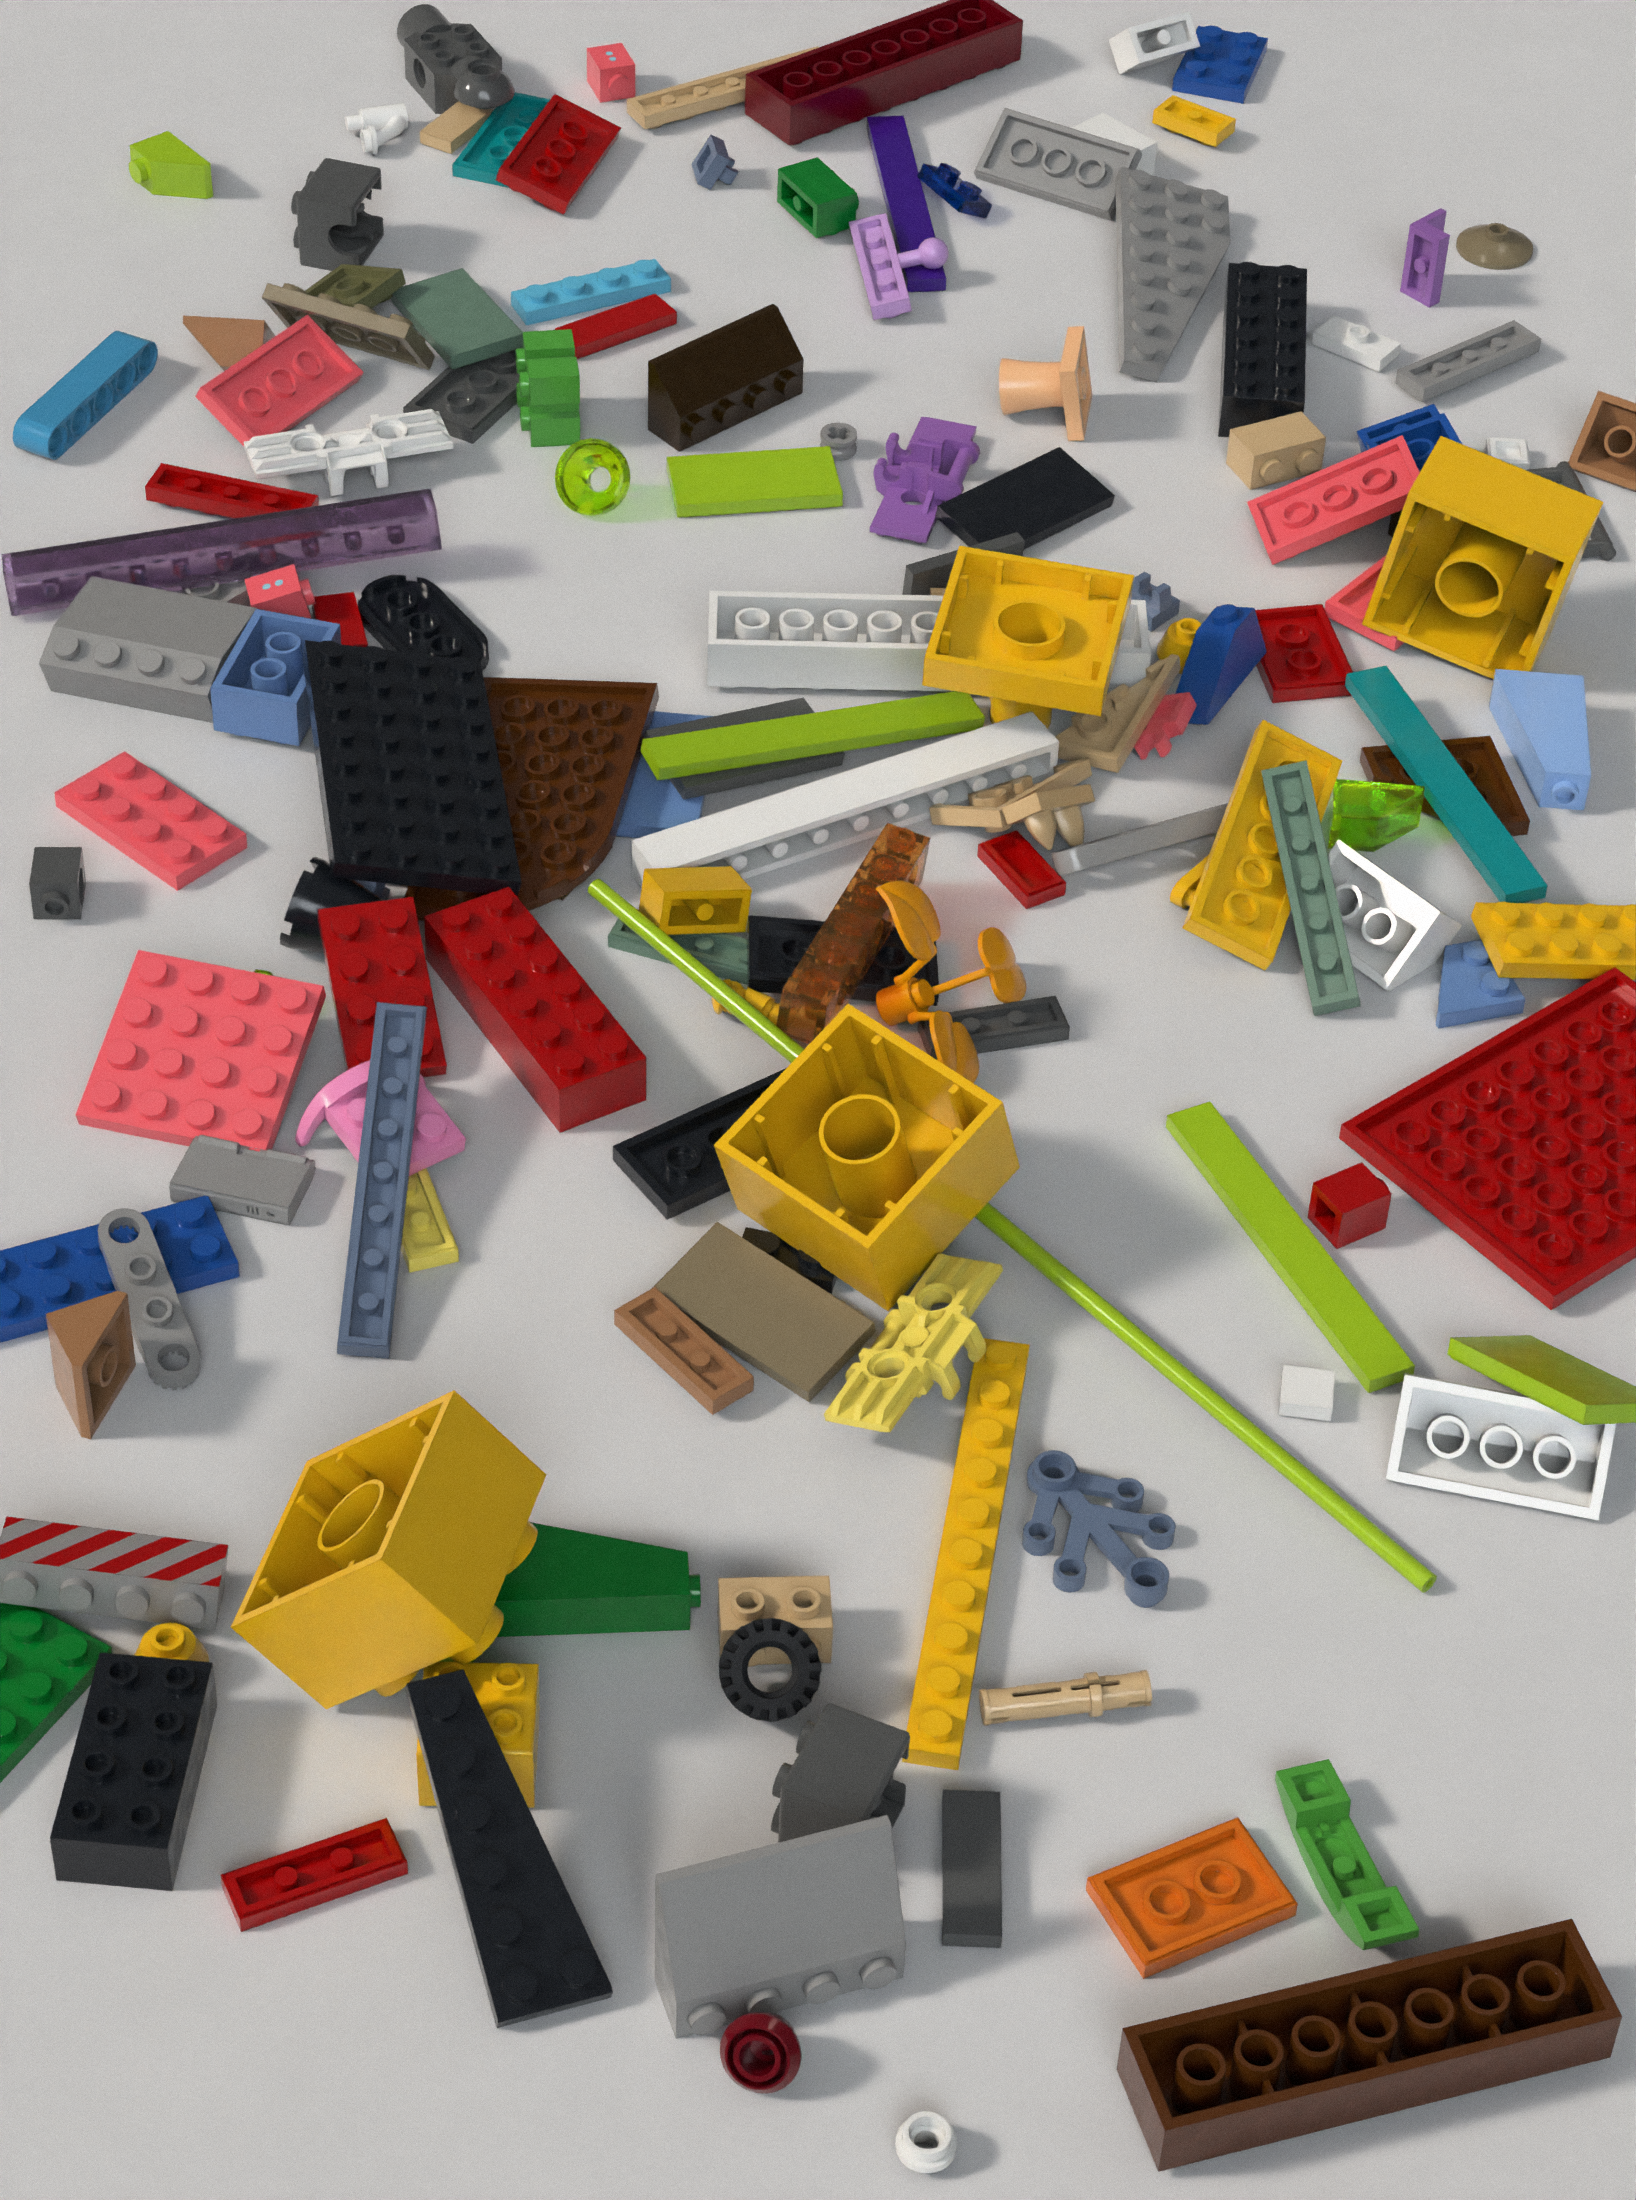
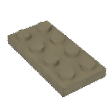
[262,283,435,370]

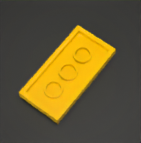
[1471,902,1636,980]

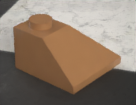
[183,315,275,371]

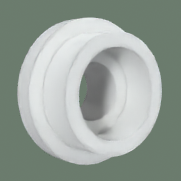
[895,2111,957,2173]

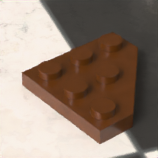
[1360,736,1530,836]

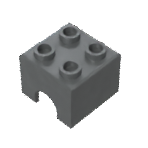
[291,158,384,271]
[771,1704,910,1843]

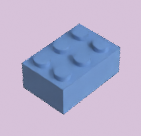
[210,609,341,746]

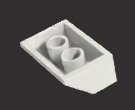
[1288,840,1462,992]

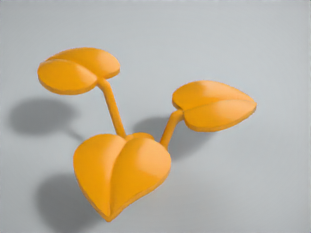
[875,881,1026,1083]

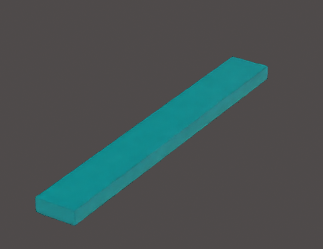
[1345,666,1548,903]

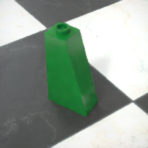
[494,1522,701,1637]

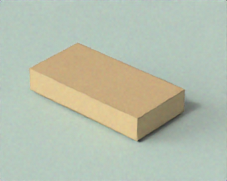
[420,101,493,154]

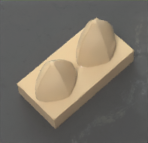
[1002,784,1096,851]

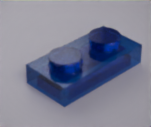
[917,163,992,219]

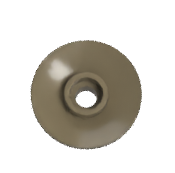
[1456,223,1533,270]

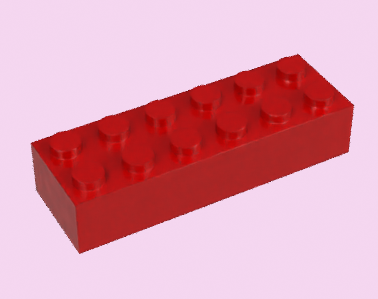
[424,887,646,1133]

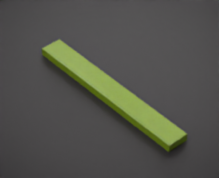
[641,691,985,781]
[1166,1101,1415,1393]

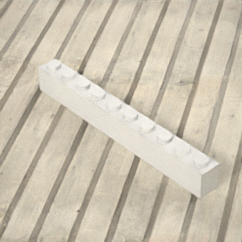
[632,711,1059,889]

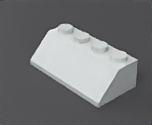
[1386,1373,1616,1521]

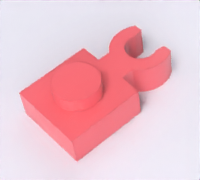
[1134,692,1197,760]

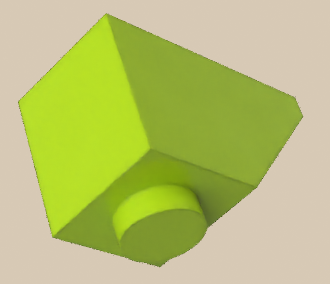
[129,131,213,199]

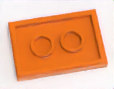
[1086,1817,1298,1979]

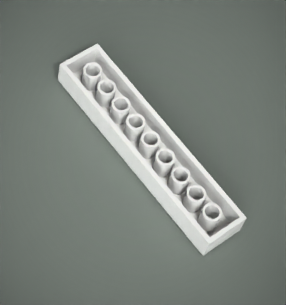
[707,591,1151,694]

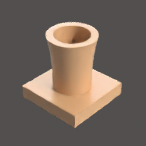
[999,326,1093,441]

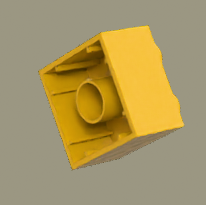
[1362,436,1604,679]
[714,1004,1020,1311]
[231,1390,546,1709]

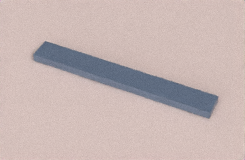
[337,1002,427,1359]

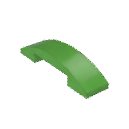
[1275,1759,1419,1950]

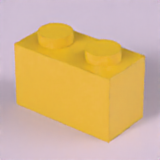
[639,866,752,935]

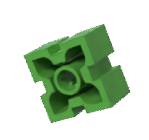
[515,329,580,447]

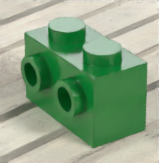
[777,157,859,238]

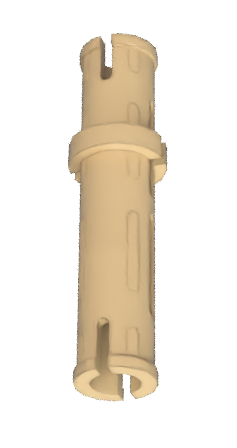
[979,1670,1152,1726]

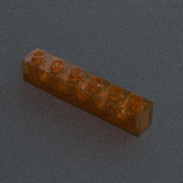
[776,823,931,1045]

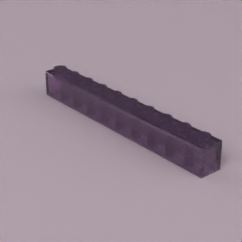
[1,489,442,616]

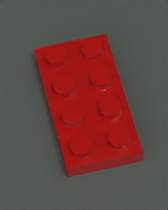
[495,94,621,215]
[318,897,447,1077]

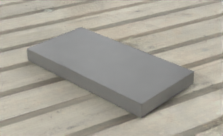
[974,108,1142,221]

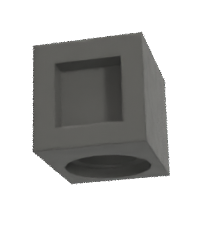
[29,847,86,919]

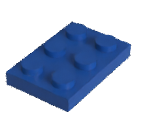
[1172,25,1268,104]

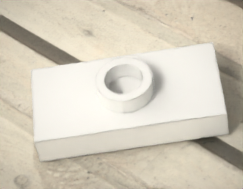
[1312,315,1401,372]

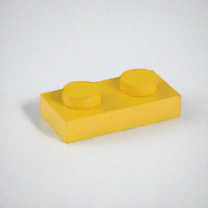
[1152,95,1236,147]

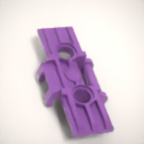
[870,417,980,544]

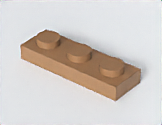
[614,1287,754,1415]

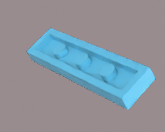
[511,259,671,326]

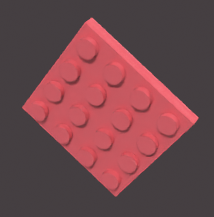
[75,950,326,1152]

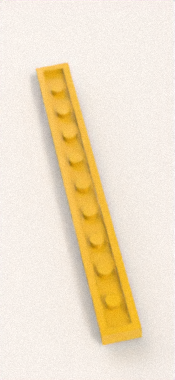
[902,1338,1030,1770]

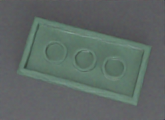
[391,268,523,369]

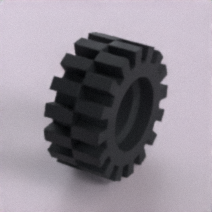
[719,1618,822,1722]

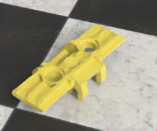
[824,1254,1003,1433]

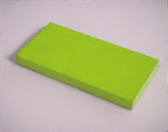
[666,446,843,518]
[1447,1335,1636,1425]

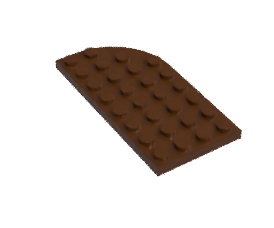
[404,677,659,921]

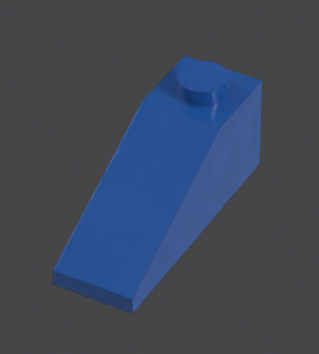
[1175,604,1267,725]

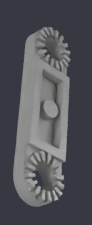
[98,1208,200,1390]

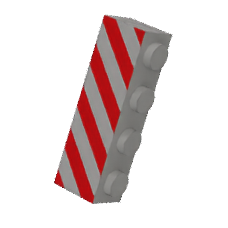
[0,1516,228,1630]

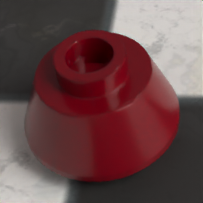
[720,2012,802,2094]

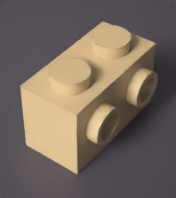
[717,1576,833,1667]

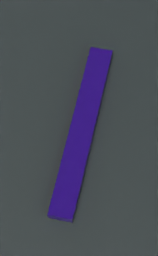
[866,115,946,292]

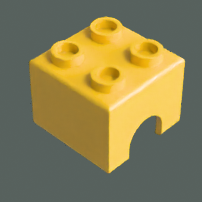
[416,1662,540,1808]

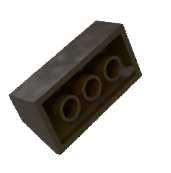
[648,304,804,452]

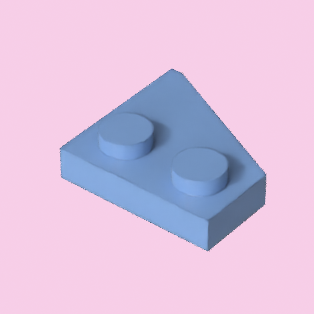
[1436,939,1525,1029]

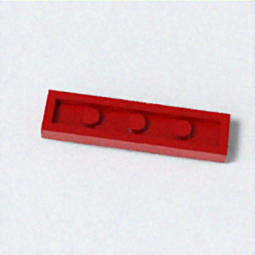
[145,463,319,533]

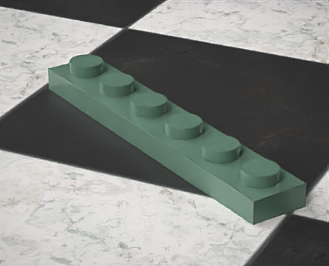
[1261,760,1361,1016]

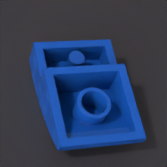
[1356,404,1462,472]

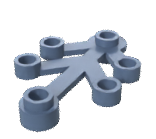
[1022,1450,1176,1608]

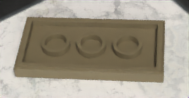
[653,1222,876,1403]

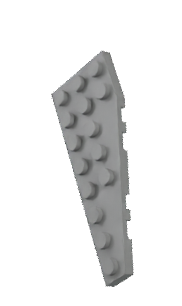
[1115,167,1230,382]

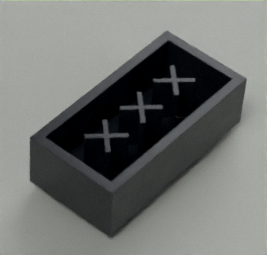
[50,1652,217,1891]

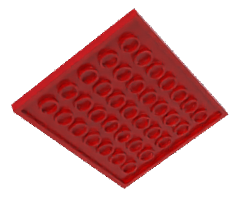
[1339,967,1636,1310]

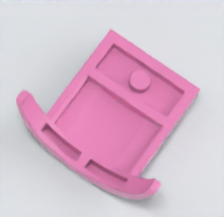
[295,1060,466,1176]

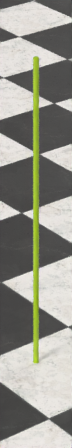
[588,879,1437,1593]

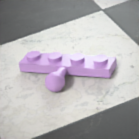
[849,213,949,320]

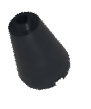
[280,857,384,953]

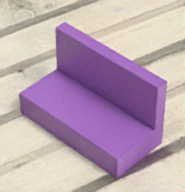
[1400,208,1450,308]

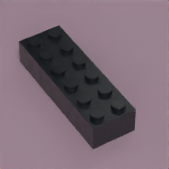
[1218,262,1307,437]

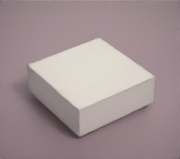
[1484,437,1530,470]
[1278,1364,1335,1421]

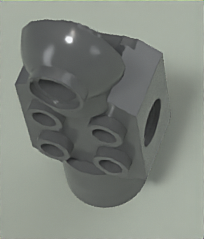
[397,4,515,114]

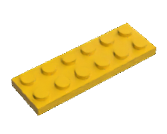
[1182,720,1342,970]

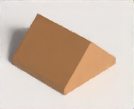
[1568,391,1636,492]
[46,1291,136,1439]

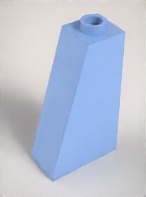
[1489,669,1591,810]

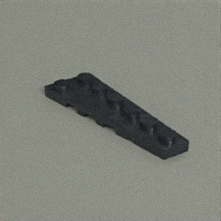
[405,1669,613,2028]

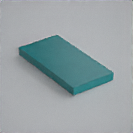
[452,92,550,188]

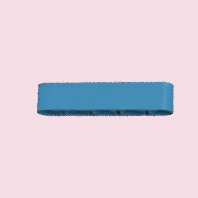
[13,331,158,460]

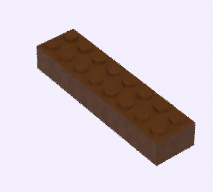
[1116,1919,1622,2172]

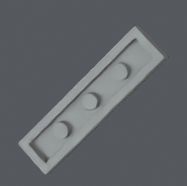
[1395,320,1541,402]

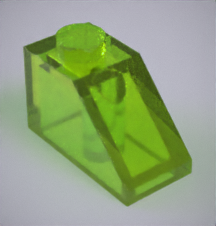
[1328,779,1425,852]

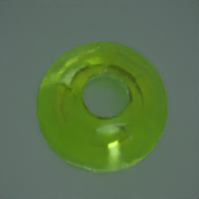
[555,438,631,516]

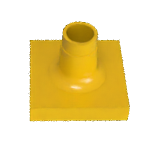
[922,546,1134,729]

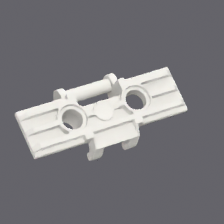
[244,409,453,496]

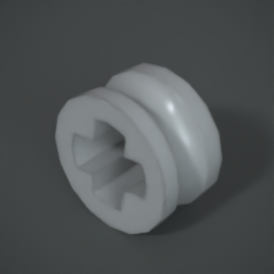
[820,423,857,461]

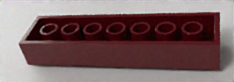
[745,0,1023,146]

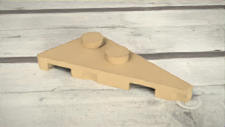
[1055,654,1181,773]
[929,758,1092,833]

